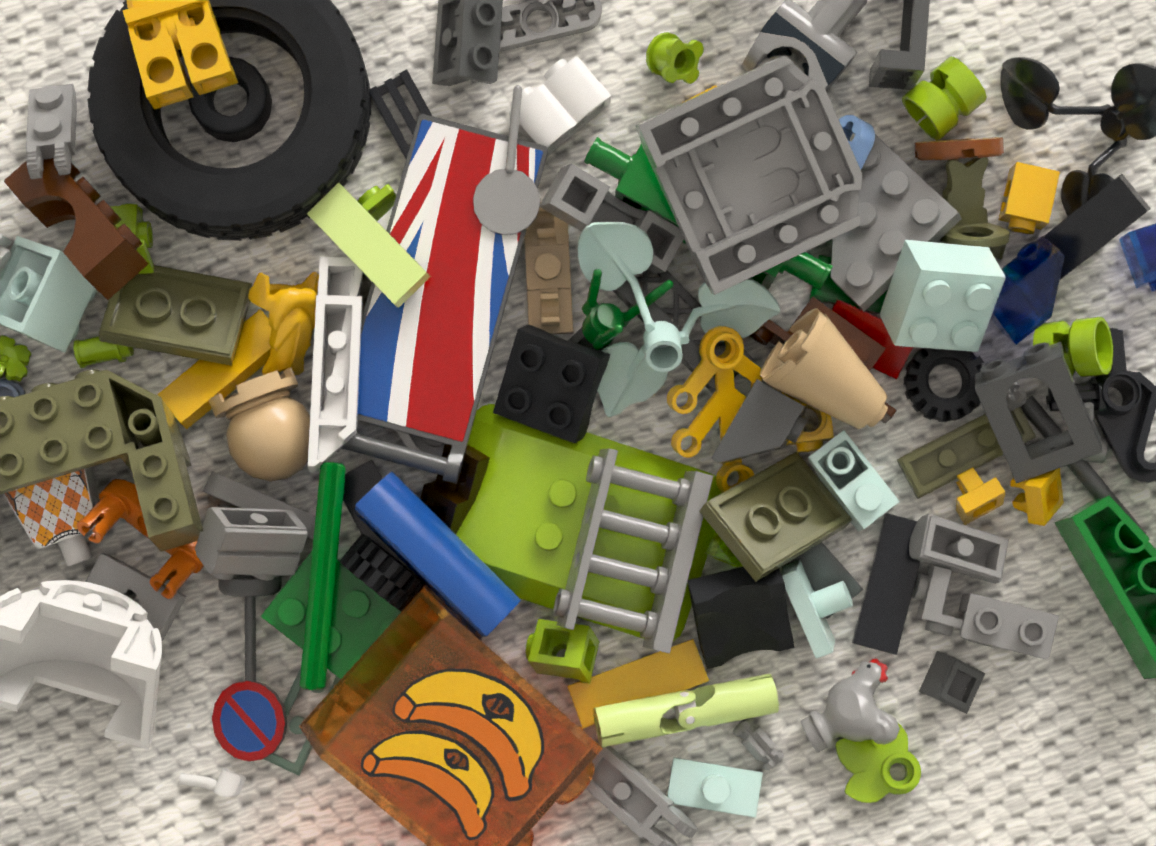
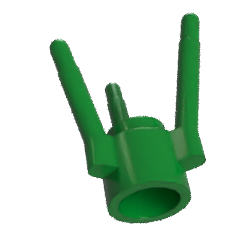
[582,269,673,350]

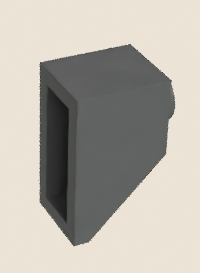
[711,379,809,464]

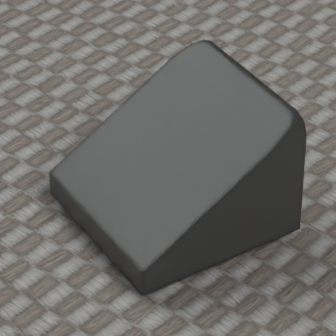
[919,651,985,714]

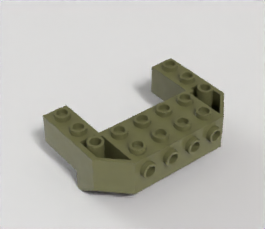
[0,369,203,552]

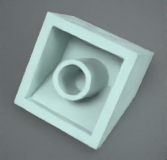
[0,236,97,353]

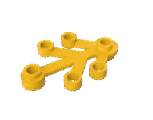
[667,326,780,493]

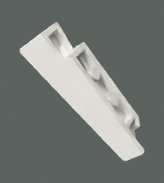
[308,257,363,473]

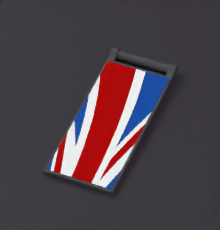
[337,114,548,484]

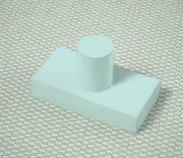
[781,560,853,659]
[667,757,763,818]

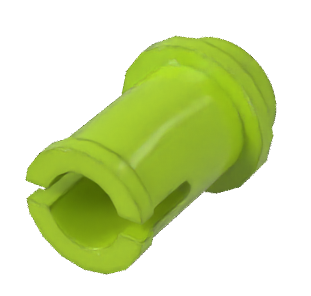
[73,336,134,368]

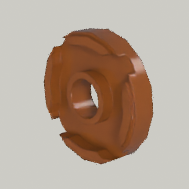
[915,137,1004,161]

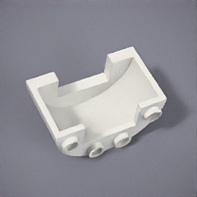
[0,580,162,750]

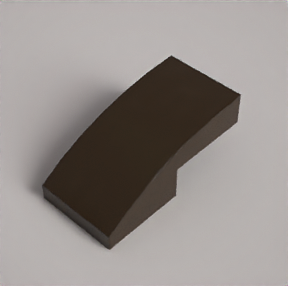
[420,444,490,534]

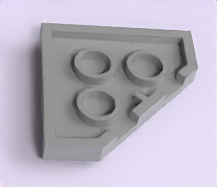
[830,134,962,312]

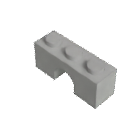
[540,164,684,274]

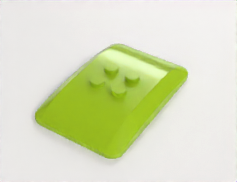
[456,404,722,641]

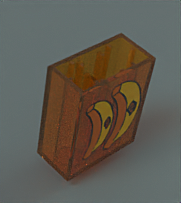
[299,588,603,846]

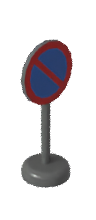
[212,575,288,762]

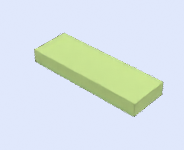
[307,182,431,308]

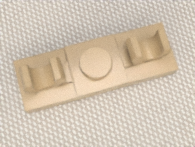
[524,202,573,334]

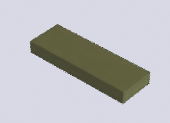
[897,407,1036,499]

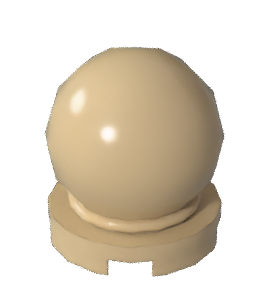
[209,368,310,481]

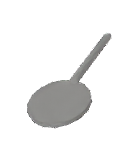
[473,85,540,235]

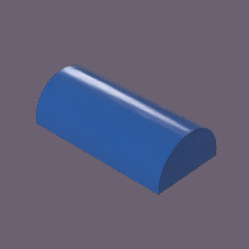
[355,471,521,638]

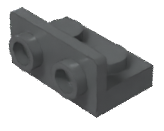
[432,0,503,86]

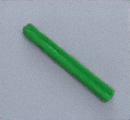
[300,462,346,691]

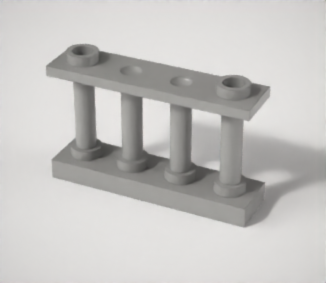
[553,448,713,654]

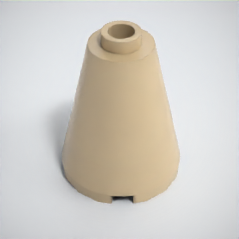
[760,308,888,429]

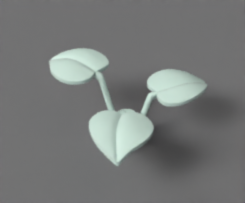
[578,222,780,417]

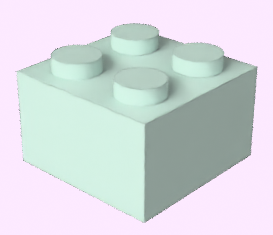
[880,240,1006,352]

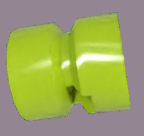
[902,56,987,140]
[1033,317,1113,377]

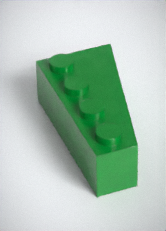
[1054,496,1156,679]

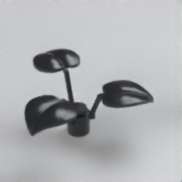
[1000,57,1156,245]

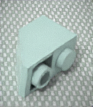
[808,430,900,532]

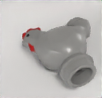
[801,658,900,753]

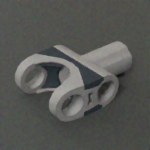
[742,0,867,91]

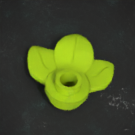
[835,722,921,803]

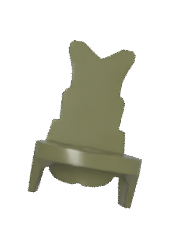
[940,157,1010,259]

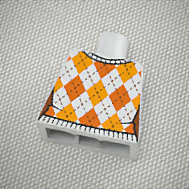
[4,467,99,567]

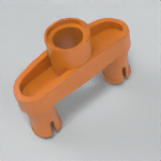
[77,479,204,599]

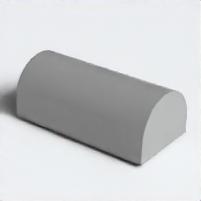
[909,514,1009,584]

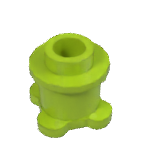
[646,32,704,84]

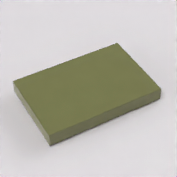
[99,265,252,366]
[699,451,852,582]

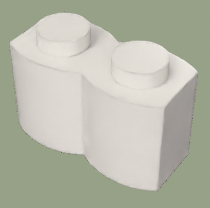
[509,56,611,157]

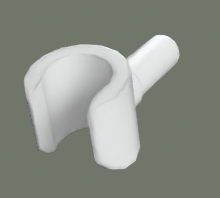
[179,768,246,797]

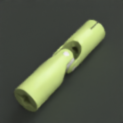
[593,673,779,748]

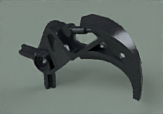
[1046,328,1156,483]

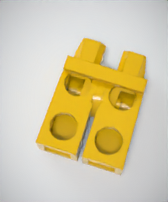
[123,0,238,109]

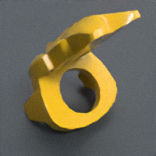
[248,272,319,376]

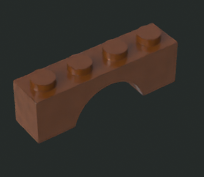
[4,158,149,300]

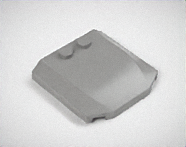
[636,56,862,295]

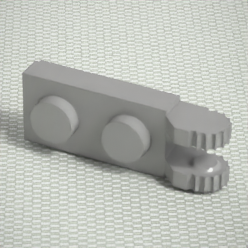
[26,84,77,179]
[575,746,698,846]

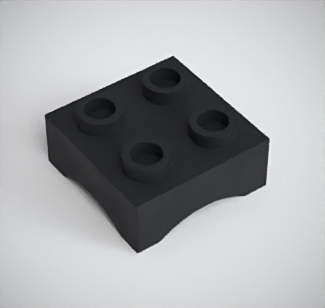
[493,325,611,443]
[687,567,795,669]

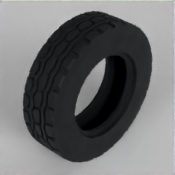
[87,0,371,241]

